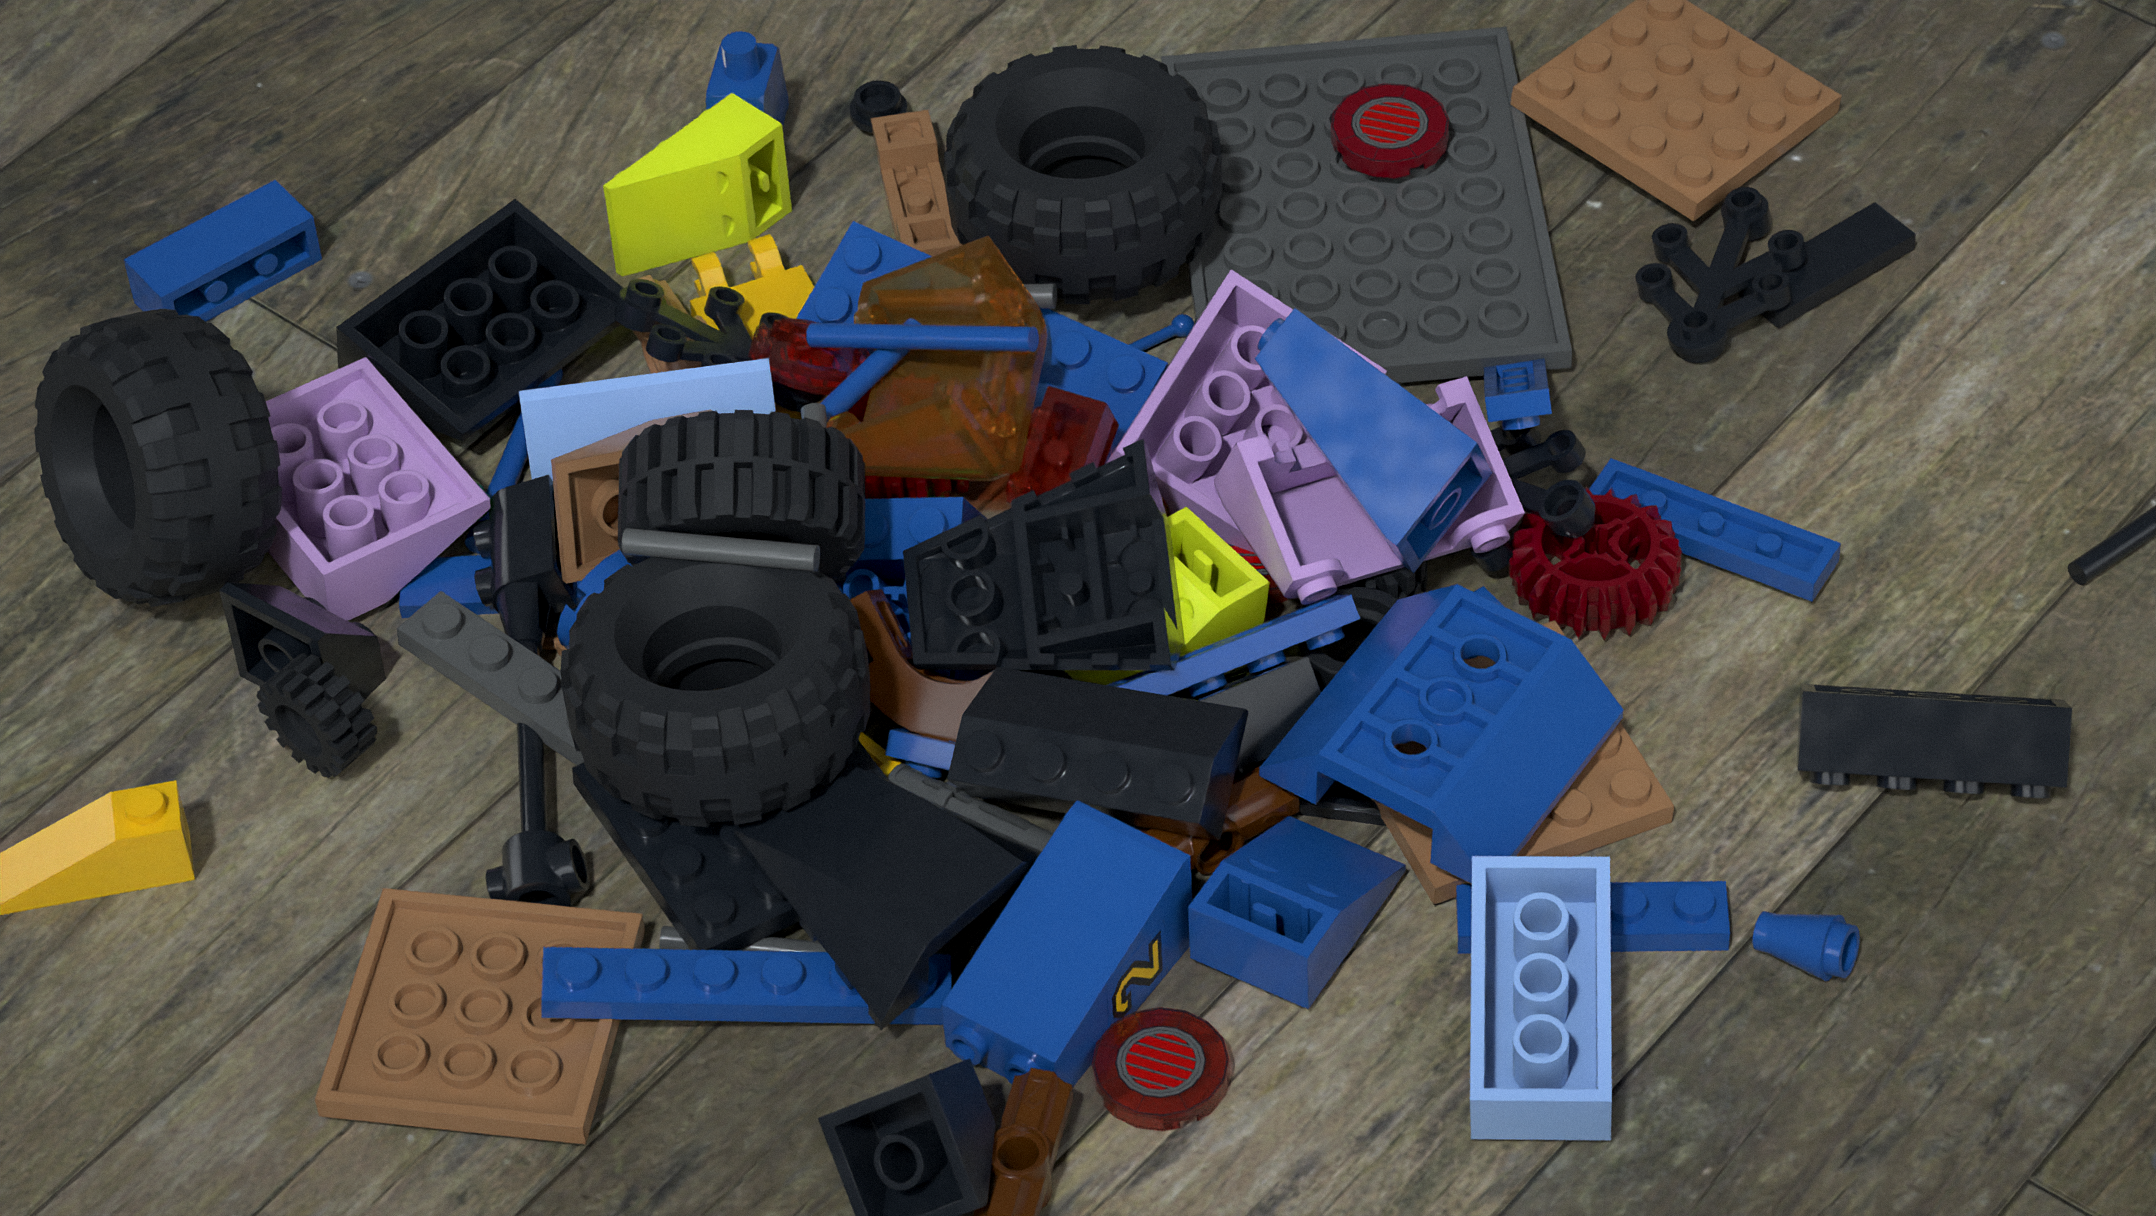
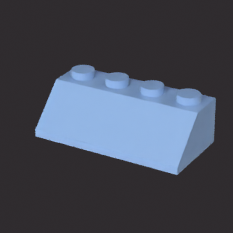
[519,358,776,481]

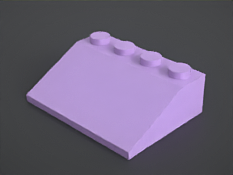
[1106,270,1387,553]
[266,357,491,621]

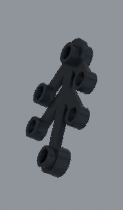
[1635,187,1807,363]
[614,279,829,412]
[1446,425,1595,572]

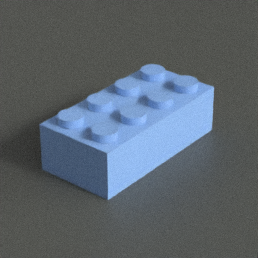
[1470,856,1612,1141]

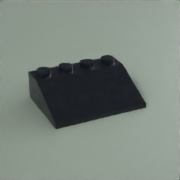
[336,199,624,442]

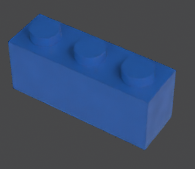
[124,180,322,322]

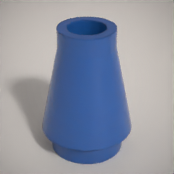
[1753,911,1860,981]

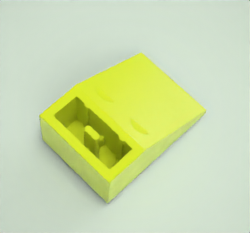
[603,93,792,277]
[1064,507,1270,685]

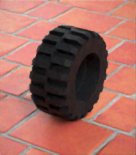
[618,410,865,578]

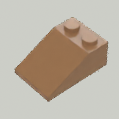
[551,409,713,584]

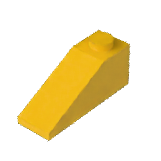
[0,780,195,915]

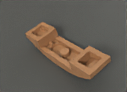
[871,110,965,258]

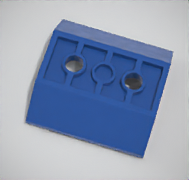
[1259,584,1624,884]

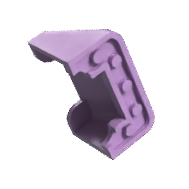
[1214,376,1525,605]

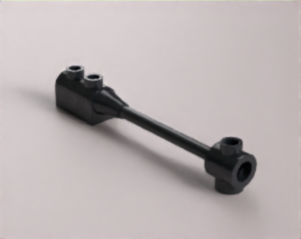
[473,475,590,907]

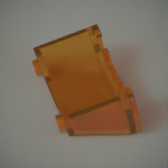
[826,235,1047,481]

